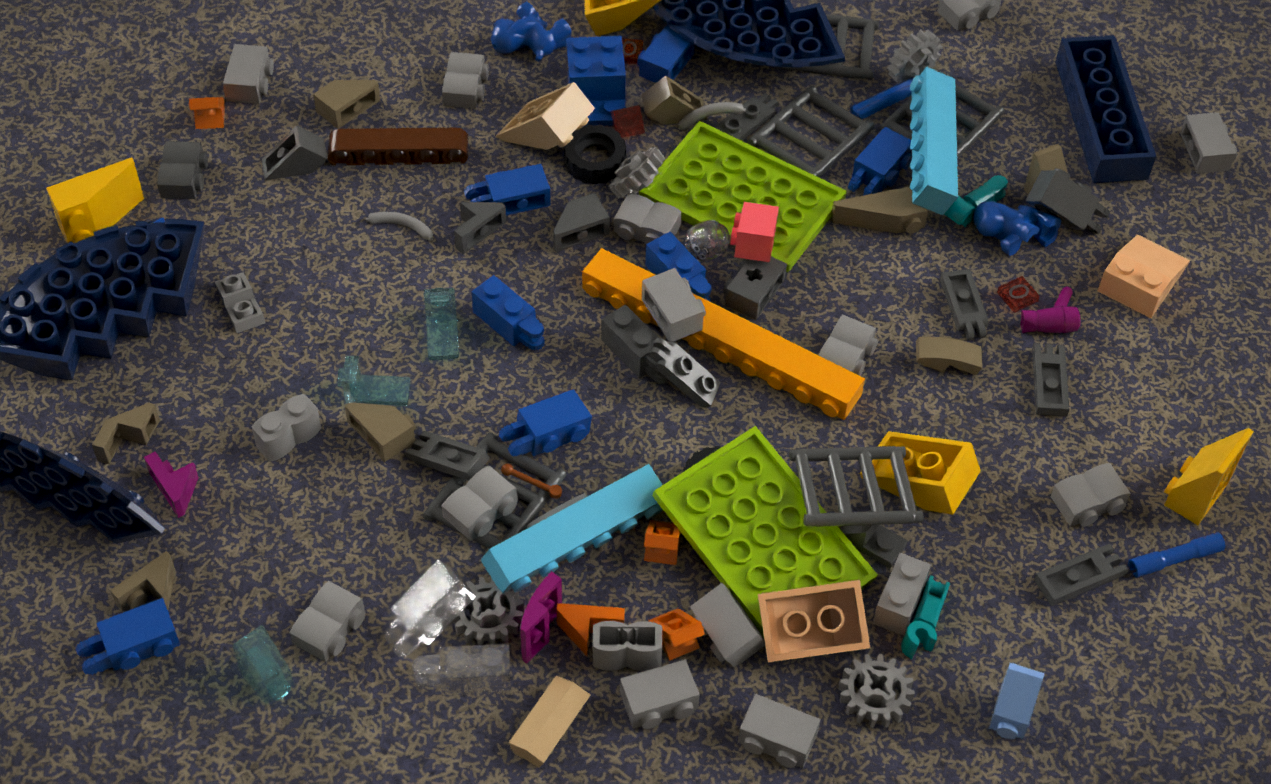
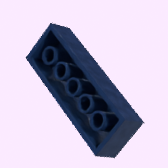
[1055,35,1157,183]

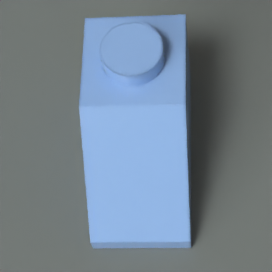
[989,663,1044,739]

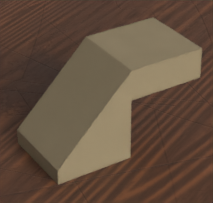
[92,403,160,464]

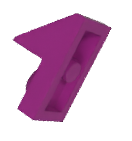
[144,452,199,518]

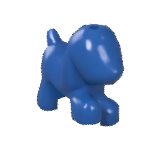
[491,2,572,61]
[973,201,1061,256]

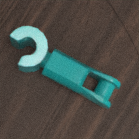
[944,175,1008,227]
[901,575,950,659]

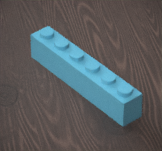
[910,67,958,215]
[481,464,663,593]

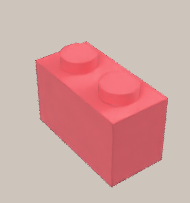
[730,202,779,262]

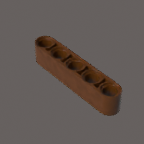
[327,127,468,165]

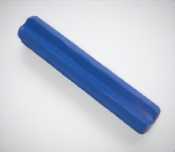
[850,77,913,119]

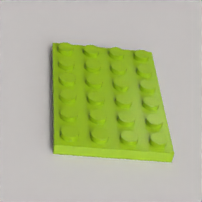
[639,121,847,272]
[652,426,878,637]

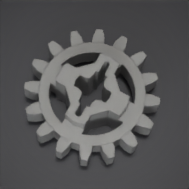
[887,30,943,83]
[608,146,665,199]
[451,576,524,648]
[838,654,915,728]

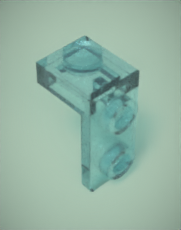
[424,288,459,360]
[337,356,411,406]

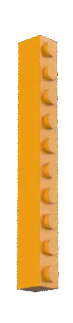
[582,248,865,420]

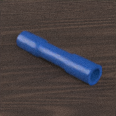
[1128,532,1225,578]

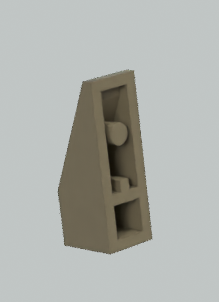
[831,187,928,233]

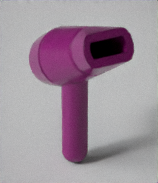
[1020,286,1081,334]

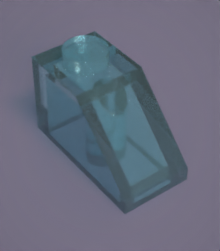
[233,625,294,704]

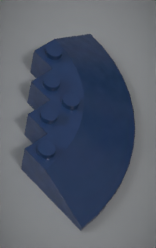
[652,0,845,67]
[0,219,205,381]
[0,431,165,544]

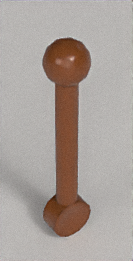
[501,463,562,499]

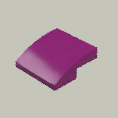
[520,571,562,664]

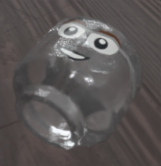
[685,220,730,262]

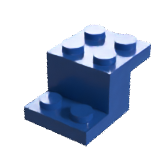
[566,36,627,127]

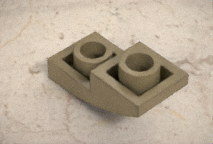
[916,337,982,375]

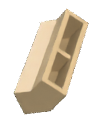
[509,676,590,768]

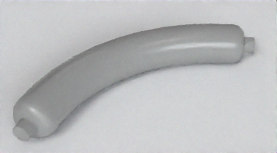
[678,102,746,130]
[365,212,433,241]

